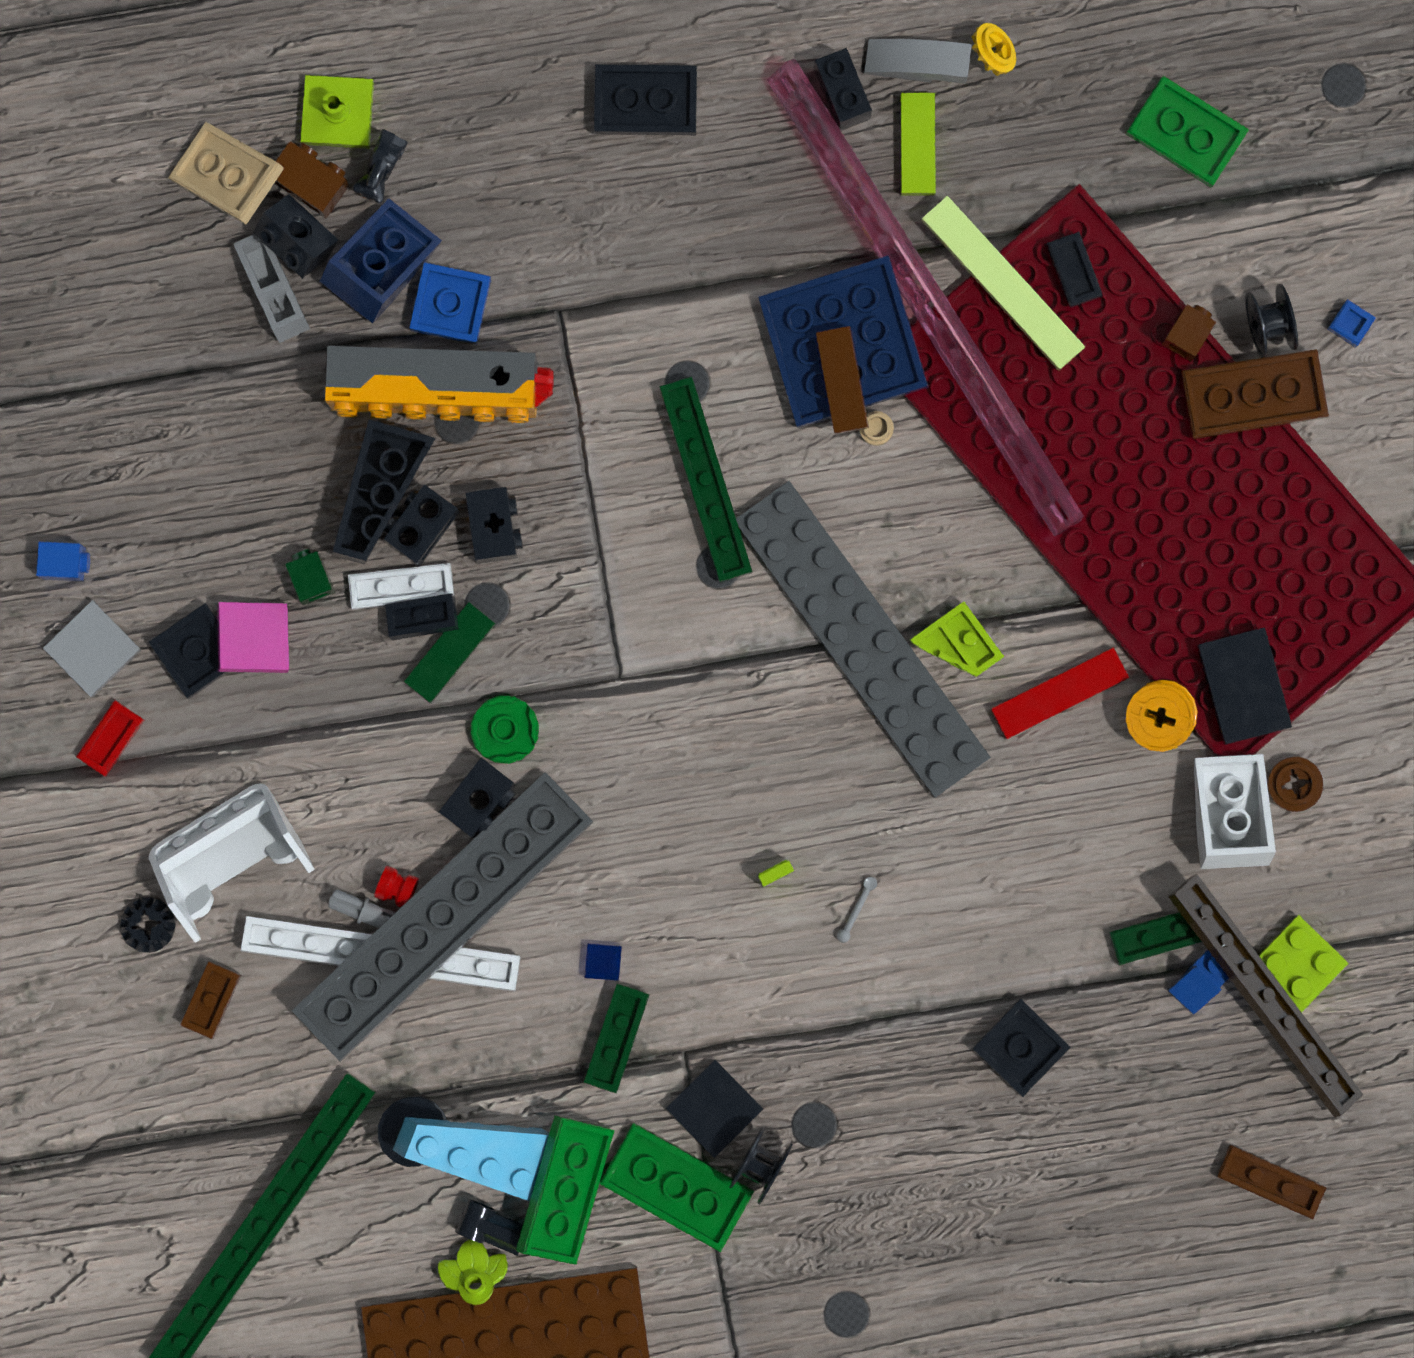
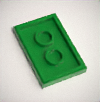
[1126,76,1249,188]

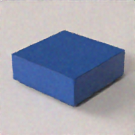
[1327,299,1376,348]

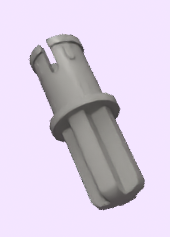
[328,890,396,928]

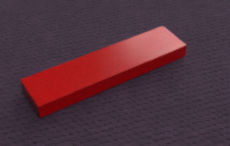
[990,647,1129,740]

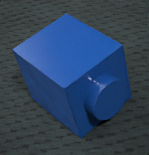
[36,542,90,581]

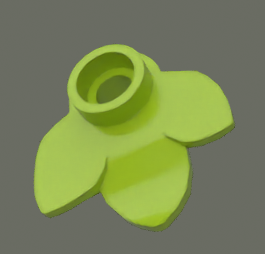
[438,1239,508,1305]

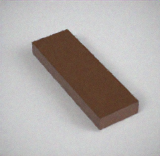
[816,326,869,435]
[1216,1145,1327,1220]

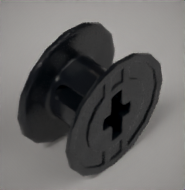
[1245,284,1298,358]
[378,1096,447,1167]
[729,1127,793,1205]

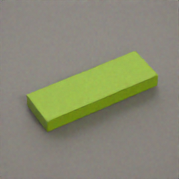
[900,93,936,196]

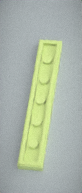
[921,196,1085,371]

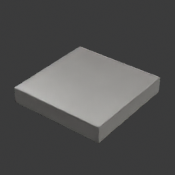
[43,600,141,698]

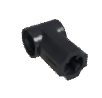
[455,1199,523,1256]

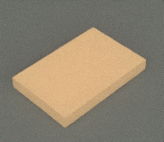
[168,122,284,225]

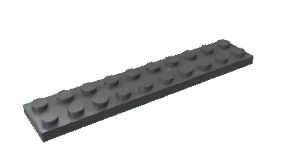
[736,481,991,798]
[292,772,593,1062]

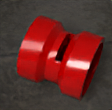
[374,865,419,907]

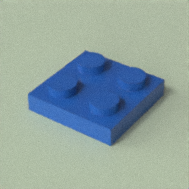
[409,262,491,345]

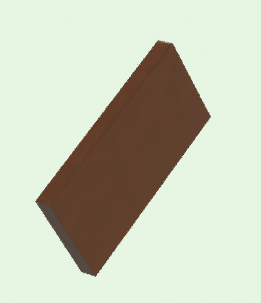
[1181,349,1329,440]

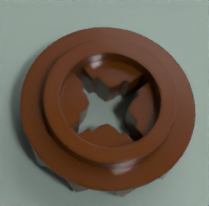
[1268,757,1323,812]

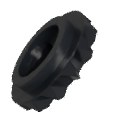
[120,897,176,953]

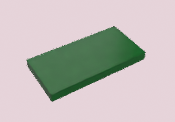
[516,1115,615,1265]
[600,1123,754,1252]

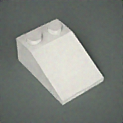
[1194,754,1276,869]

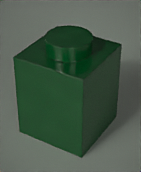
[285,549,336,605]

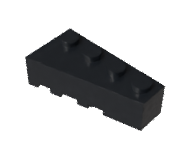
[332,419,435,565]

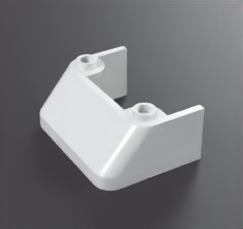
[149,783,315,943]

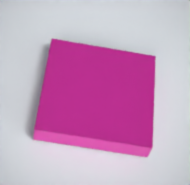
[217,602,289,673]

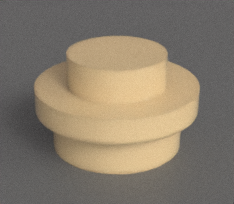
[859,411,894,446]

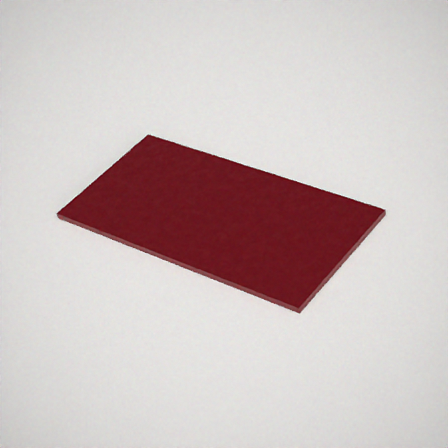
[903,184,1414,757]

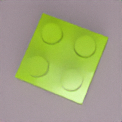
[1259,915,1349,1012]

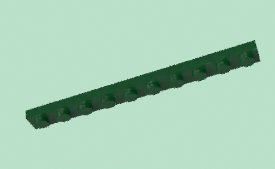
[149,1072,376,1358]

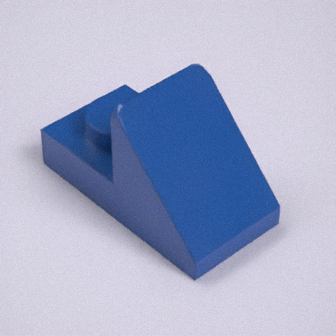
[1168,949,1229,1015]

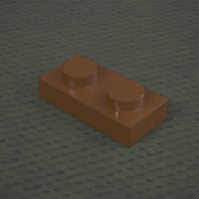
[180,961,242,1039]

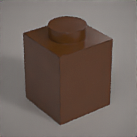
[1162,304,1216,362]

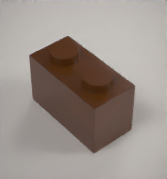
[274,141,349,219]

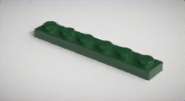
[659,377,753,583]

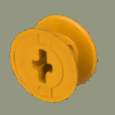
[1125,680,1198,752]

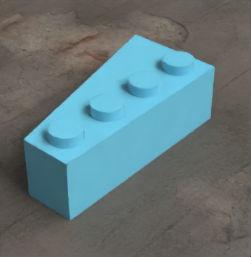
[393,1117,549,1201]

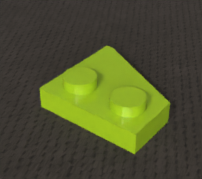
[910,601,1004,678]

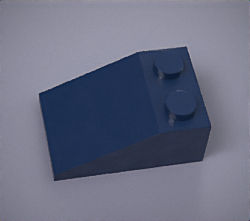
[320,198,442,324]

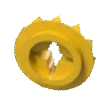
[971,23,1016,76]

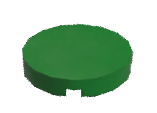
[471,696,539,764]

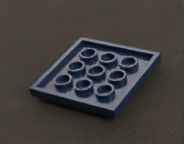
[758,255,929,428]

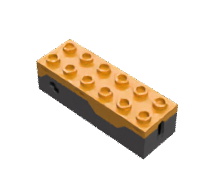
[325,346,554,423]

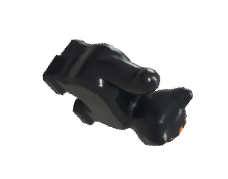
[353,129,408,203]

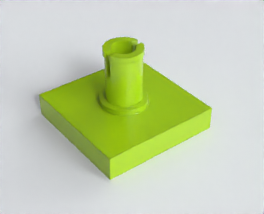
[300,75,374,149]

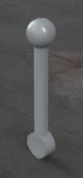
[837,877,877,943]

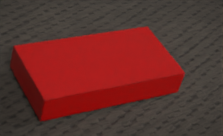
[76,700,145,777]

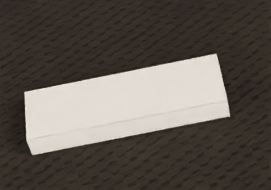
[348,563,454,610]

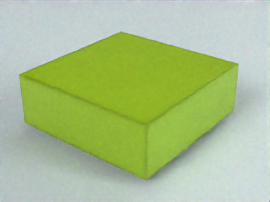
[758,859,794,887]

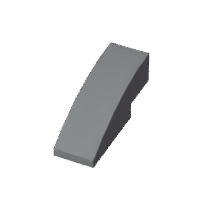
[864,39,972,84]
[233,234,310,343]

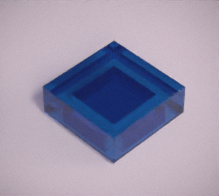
[585,943,622,981]

